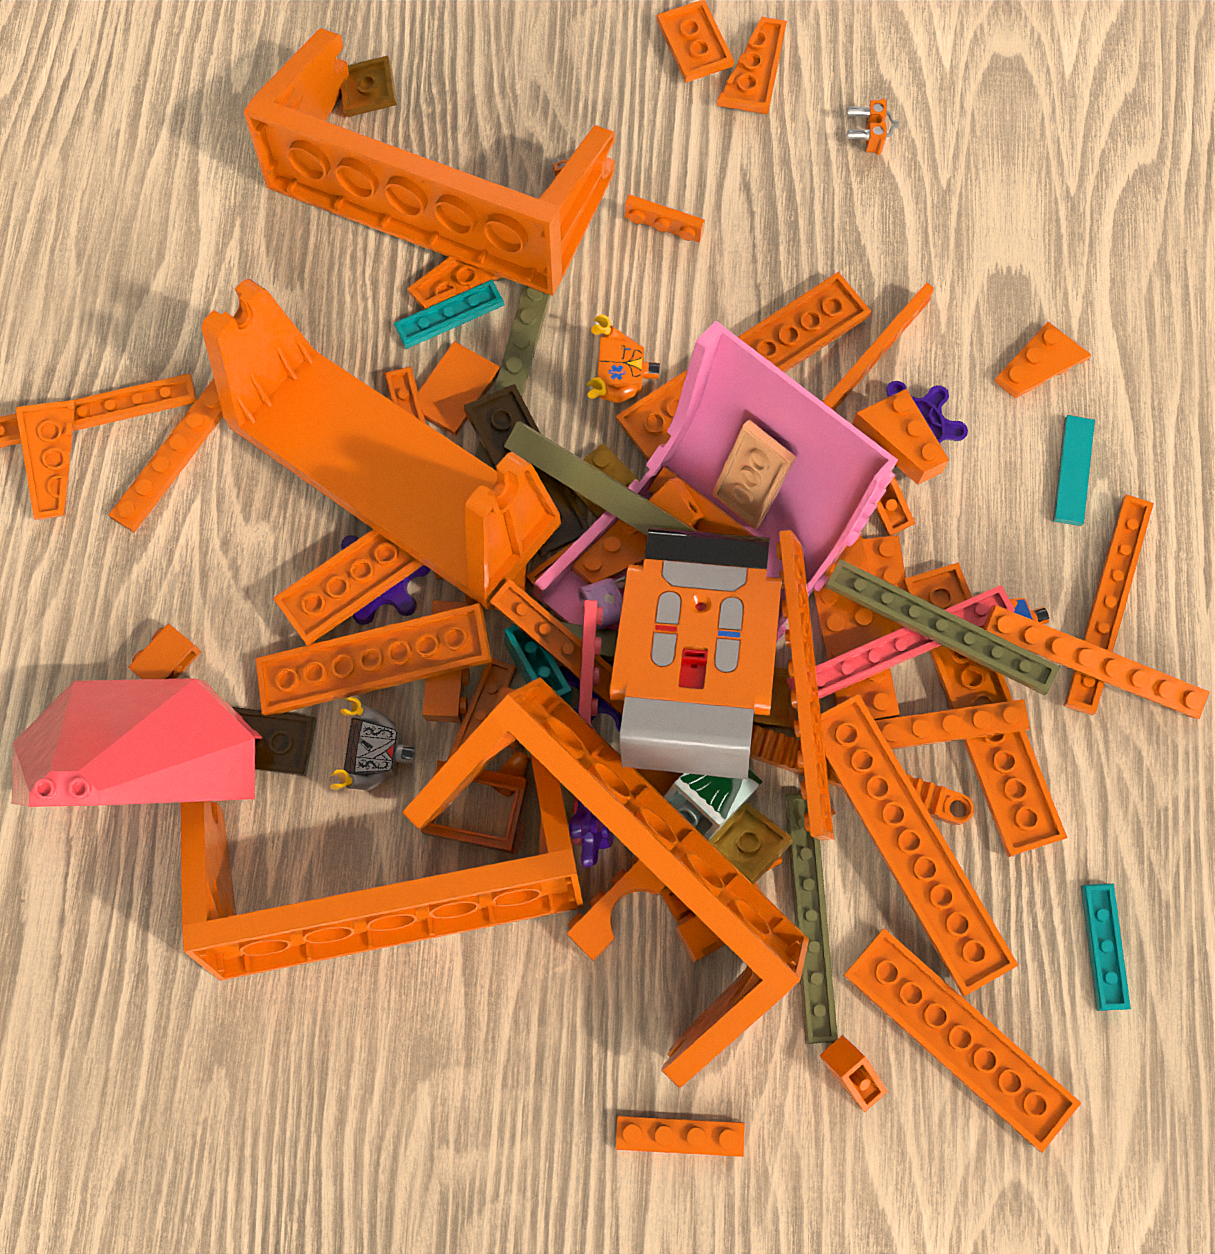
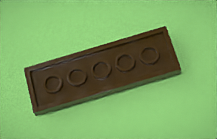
[464,384,590,557]

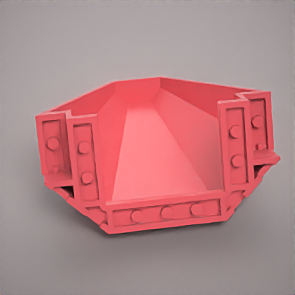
[11,678,262,807]

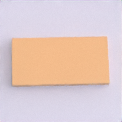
[712,420,796,529]

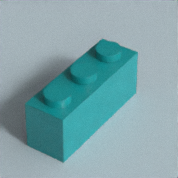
[504,625,572,705]

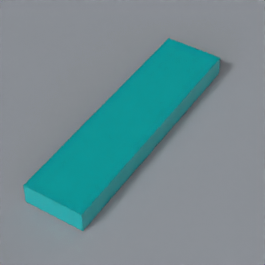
[394,279,505,349]
[1053,415,1095,526]
[1080,883,1131,1011]

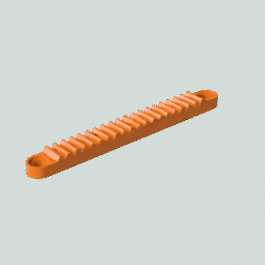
[750,725,974,825]

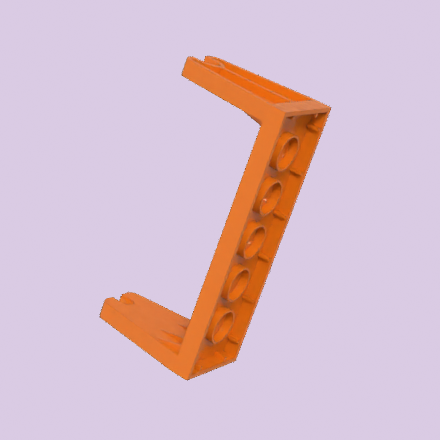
[243,28,615,296]
[201,279,561,609]
[402,677,809,1088]
[181,753,584,981]

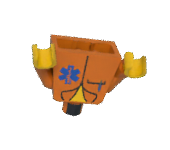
[586,314,660,404]

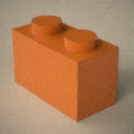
[128,623,202,679]

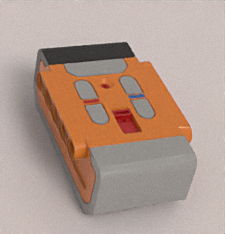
[610,527,782,779]

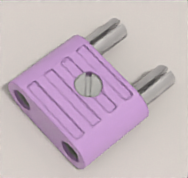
[577,576,626,630]

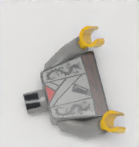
[330,697,416,790]

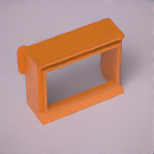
[421,760,529,854]

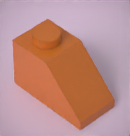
[819,1035,888,1112]

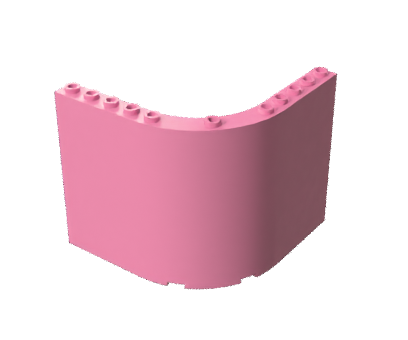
[533,321,898,662]

